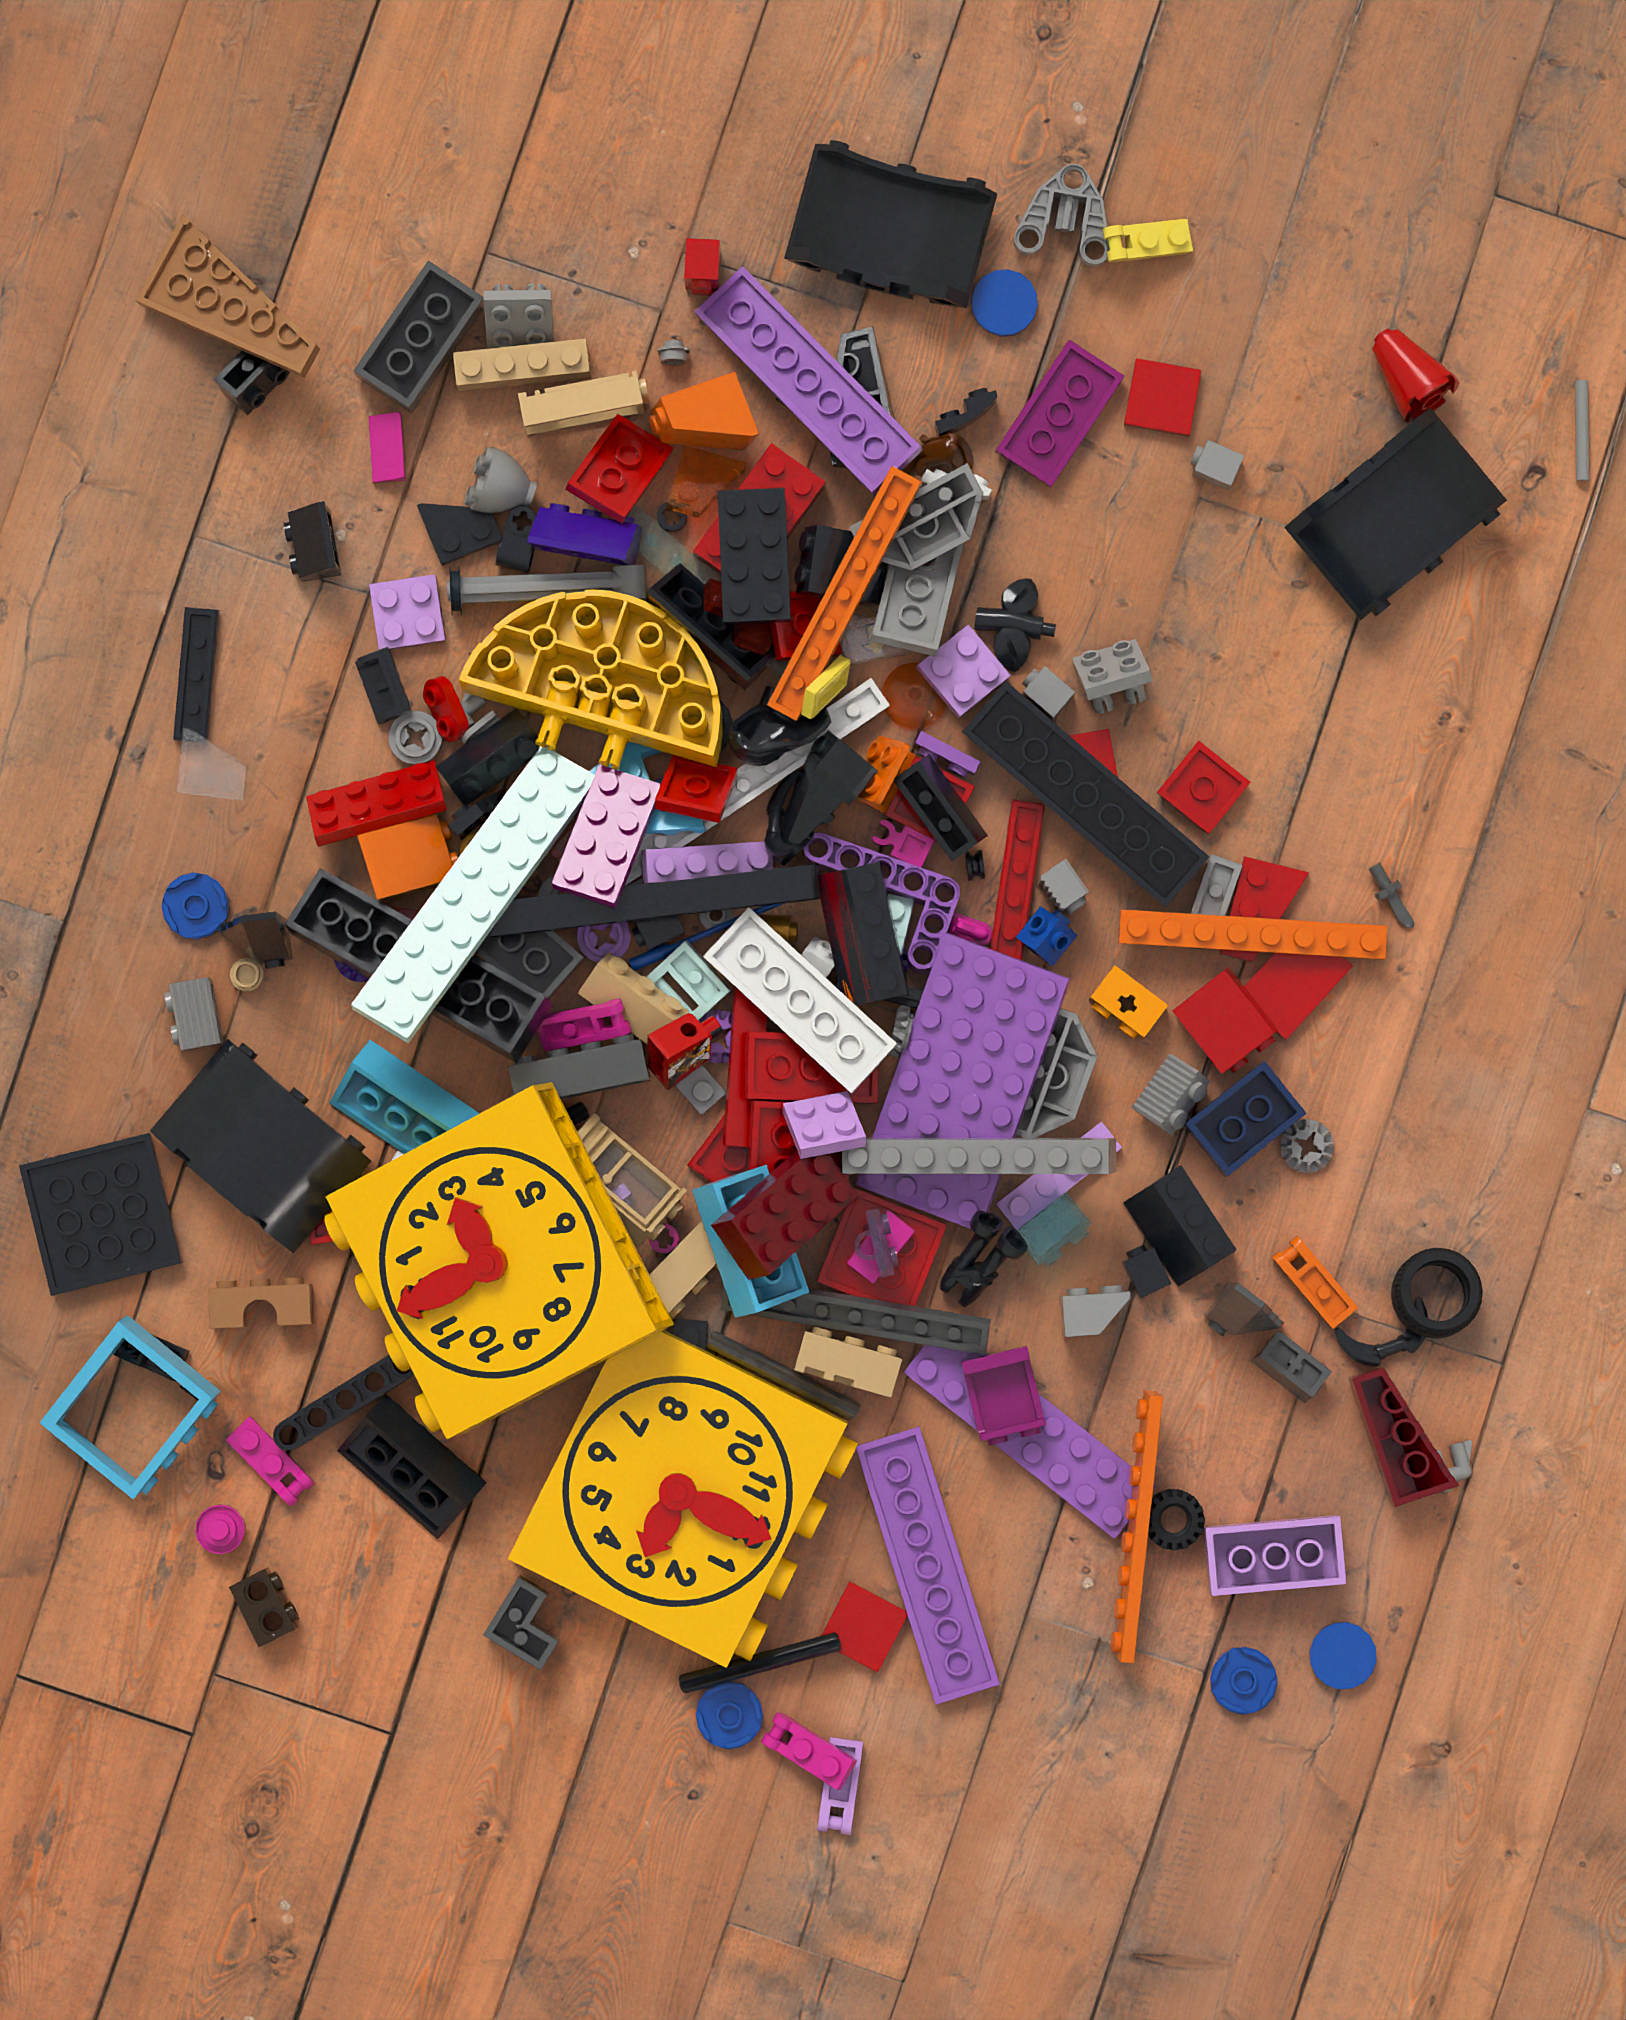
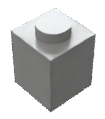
[1190,440,1244,490]
[1022,666,1075,720]

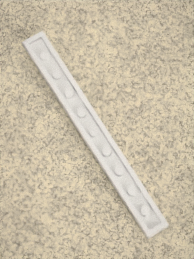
[624,678,890,887]

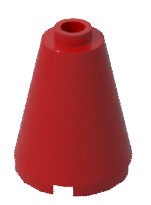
[1372,329,1460,423]

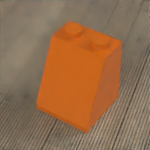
[648,372,759,450]
[357,814,458,904]

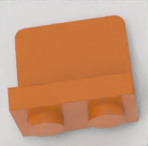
[856,735,916,814]

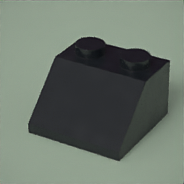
[283,501,341,582]

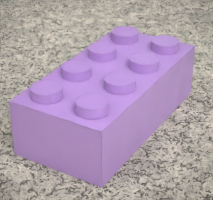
[1203,1515,1346,1596]

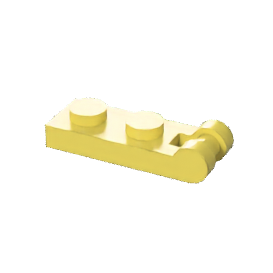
[1102,219,1193,263]

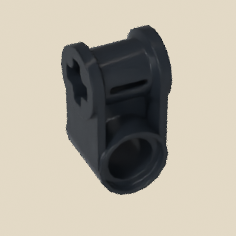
[495,506,537,573]

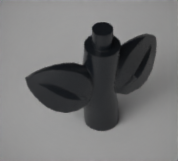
[974,578,1056,672]

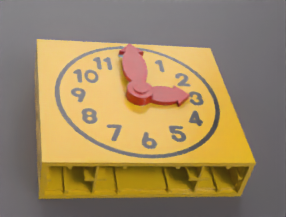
[325,1082,674,1439]
[508,1330,858,1668]

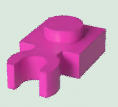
[872,820,935,868]

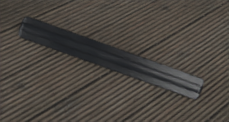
[679,1632,841,1693]

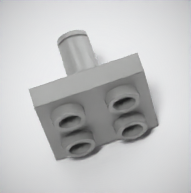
[483,283,554,348]
[1072,639,1153,714]

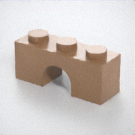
[208,1277,314,1329]

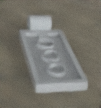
[871,543,964,656]

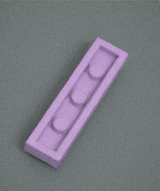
[641,841,773,884]
[996,1121,1122,1230]

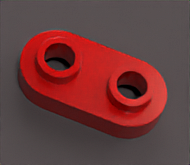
[423,676,469,742]

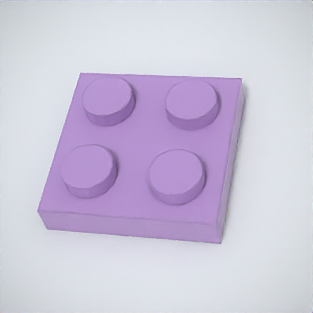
[369,574,446,650]
[916,624,1011,719]
[783,1091,866,1159]

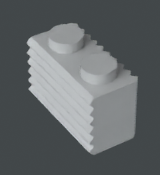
[1038,859,1089,915]
[165,977,223,1051]
[1132,1053,1210,1136]

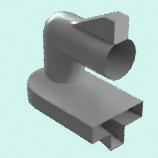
[461,693,500,745]
[1437,1439,1472,1494]

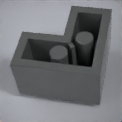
[483,1575,560,1670]

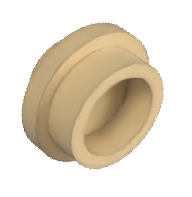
[230,958,264,992]

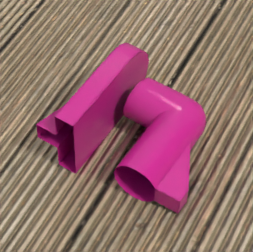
[947,912,992,946]

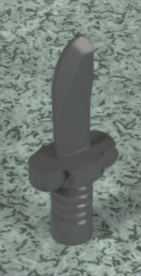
[1369,862,1414,928]

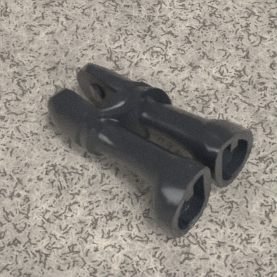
[940,1210,1028,1307]

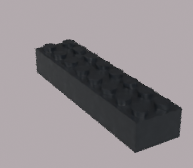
[962,681,1209,908]
[285,868,552,1063]

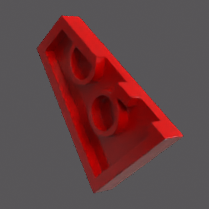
[1220,856,1309,962]

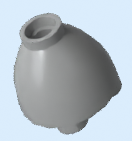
[464,447,537,513]

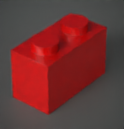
[684,238,721,296]

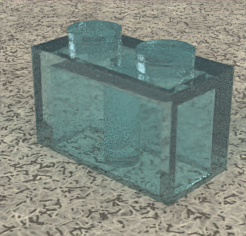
[1017,1192,1091,1266]

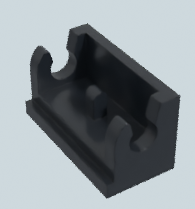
[355,646,412,725]

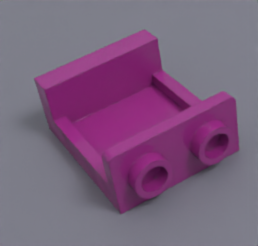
[961,1346,1046,1446]

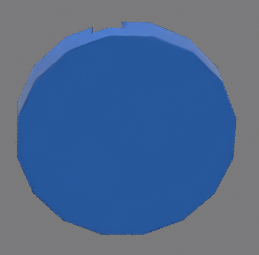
[971,269,1038,337]
[161,872,229,940]
[1309,1622,1377,1689]
[1210,1646,1278,1715]
[696,1681,763,1749]

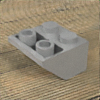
[1060,1285,1130,1337]

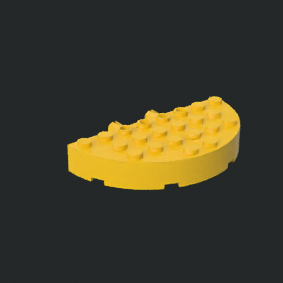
[459,589,723,769]

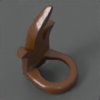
[902,432,973,477]

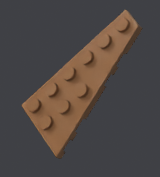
[135,214,320,378]

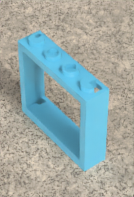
[40,1315,221,1499]

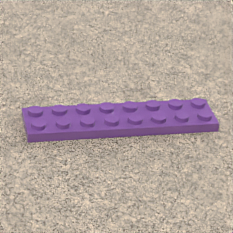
[694,266,923,496]
[903,1345,1156,1539]
[856,1426,1000,1704]

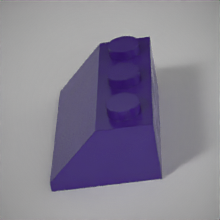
[527,503,642,565]

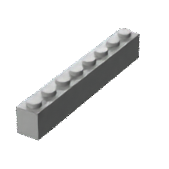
[842,1138,1116,1174]

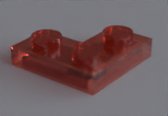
[704,578,771,655]

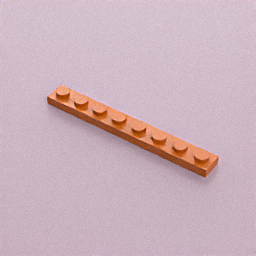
[767,466,923,721]
[1118,909,1387,960]
[1110,1390,1163,1663]

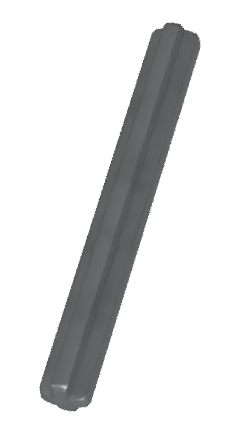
[706,1331,860,1419]

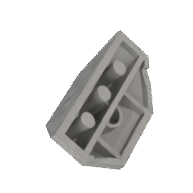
[849,463,983,570]
[1016,1008,1098,1138]

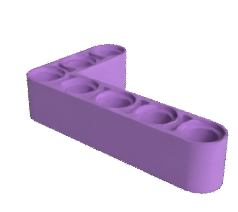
[802,832,960,974]

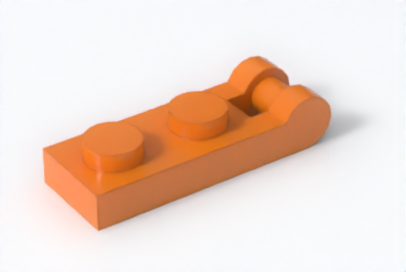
[1271,1236,1359,1329]

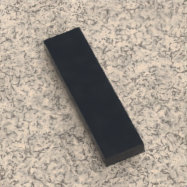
[173,607,219,743]

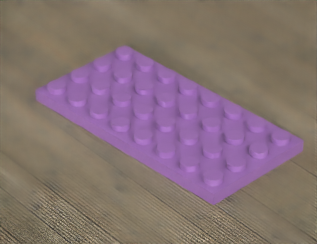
[856,933,1071,1229]

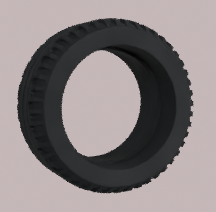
[1391,1248,1483,1338]

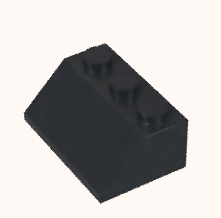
[1123,1165,1237,1287]

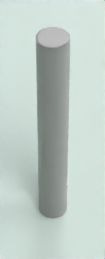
[1575,380,1589,481]

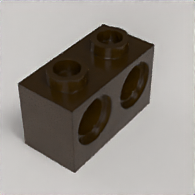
[229,1567,300,1647]

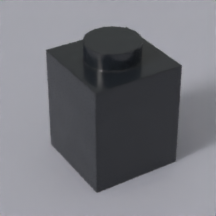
[1122,1244,1171,1298]

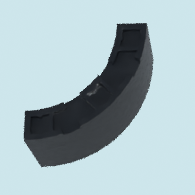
[784,140,998,308]
[1284,408,1507,620]
[150,1039,371,1253]

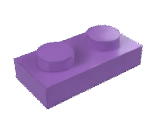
[914,731,980,778]

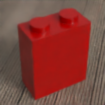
[1172,967,1278,1074]

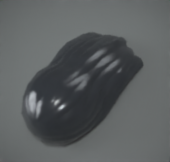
[728,705,831,766]

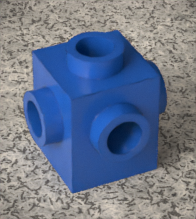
[1016,906,1078,967]

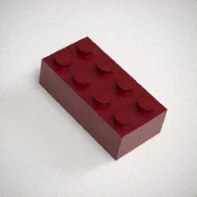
[711,1150,858,1280]

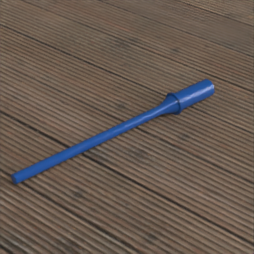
[629,903,785,971]

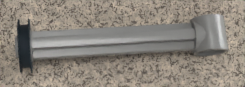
[447,565,647,616]

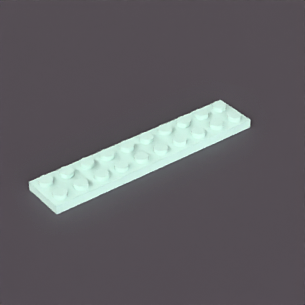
[351,747,594,1043]

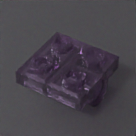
[854,1208,899,1278]

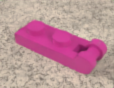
[537,999,632,1051]
[226,1416,315,1507]
[761,1712,858,1790]

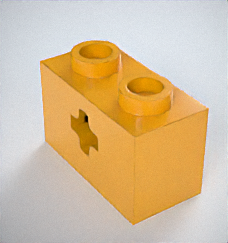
[1089,965,1168,1039]

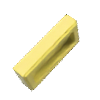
[801,655,850,719]

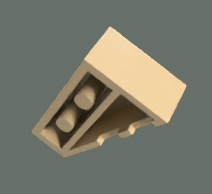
[794,1326,902,1398]

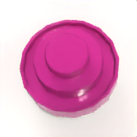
[195,1504,246,1554]

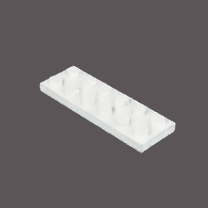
[703,907,898,1094]

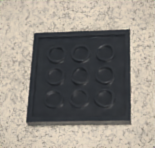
[19,1133,183,1296]

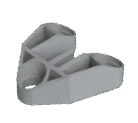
[1013,164,1110,267]

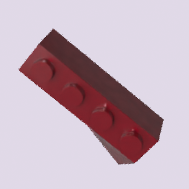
[1348,1367,1459,1507]

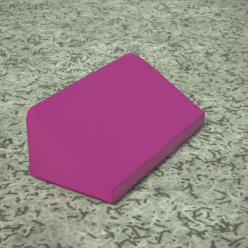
[368,412,406,483]

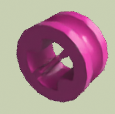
[649,1223,679,1253]

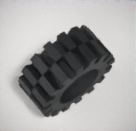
[1148,1489,1205,1550]

